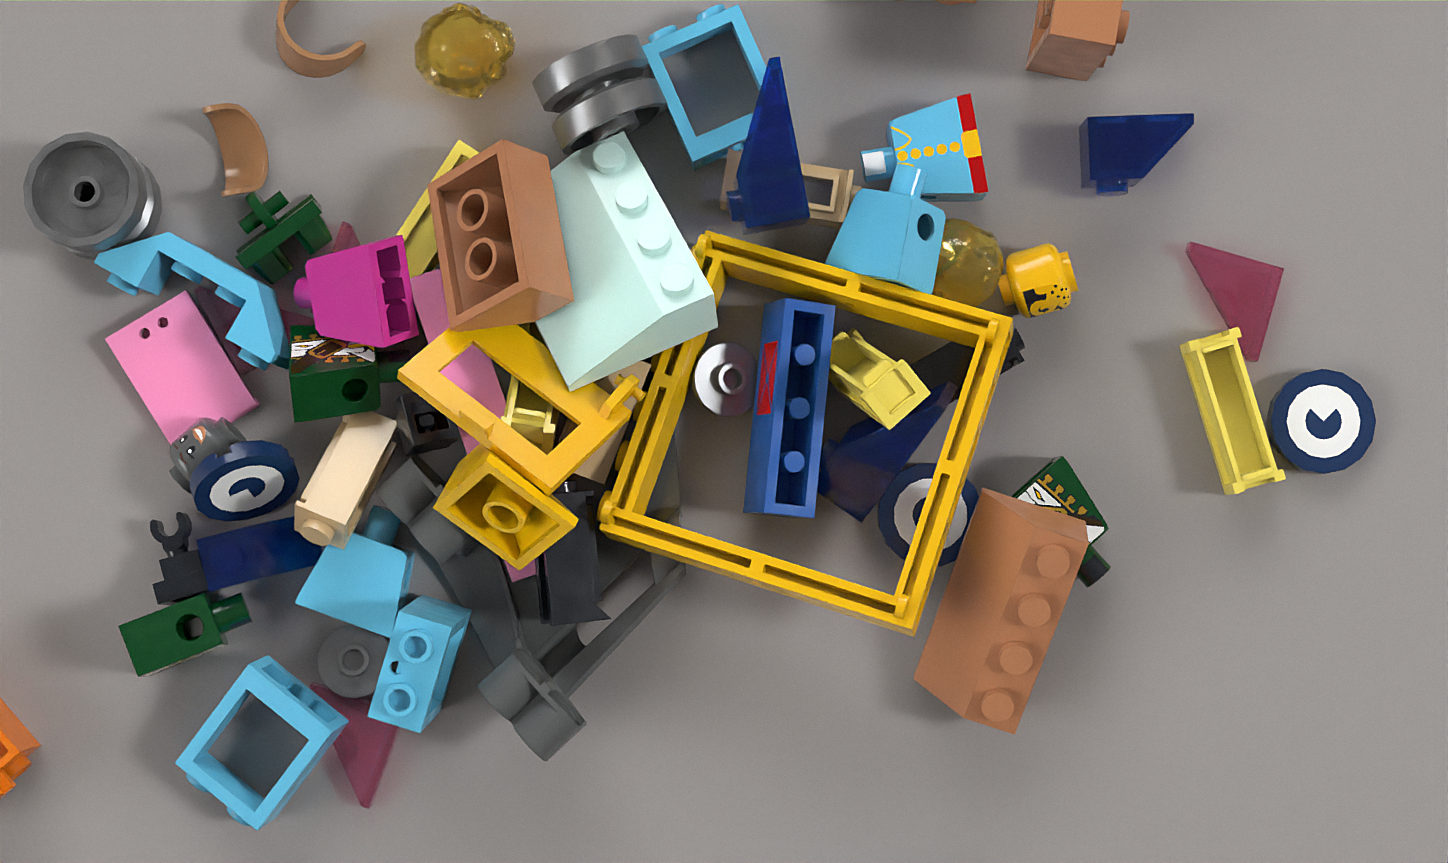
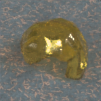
[414,2,515,100]
[931,218,1004,307]

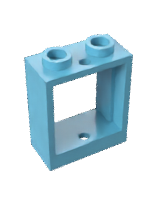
[642,4,790,171]
[367,594,472,733]
[175,655,349,831]

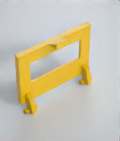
[397,324,646,496]

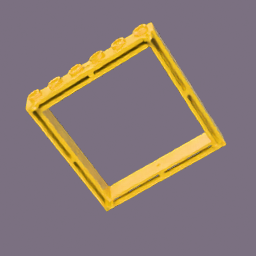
[597,230,1013,637]

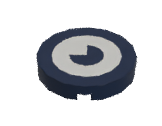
[1266,369,1376,474]
[189,440,300,522]
[878,463,979,567]

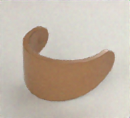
[275,0,366,78]
[202,103,269,198]

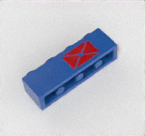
[743,298,836,518]

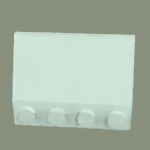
[535,131,718,392]

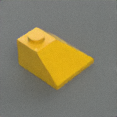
[433,443,579,571]

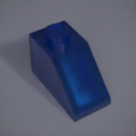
[1079,113,1194,196]
[196,516,323,592]

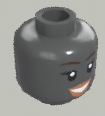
[169,417,247,494]

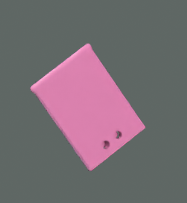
[105,290,260,445]

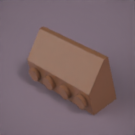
[913,487,1089,735]

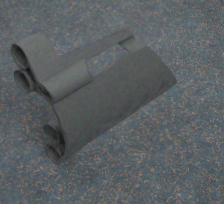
[375,356,686,762]

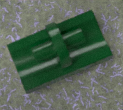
[235,191,332,285]

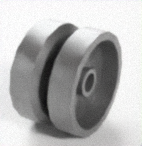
[532,34,668,154]
[23,131,162,261]

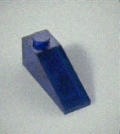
[726,56,810,235]
[817,381,958,523]

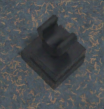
[395,392,460,457]
[150,512,221,606]

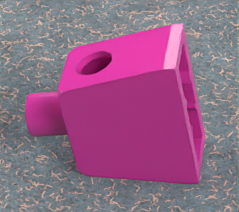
[293,235,419,347]

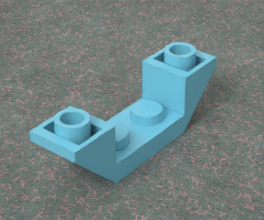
[94,232,290,371]

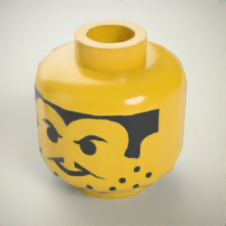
[997,243,1079,318]

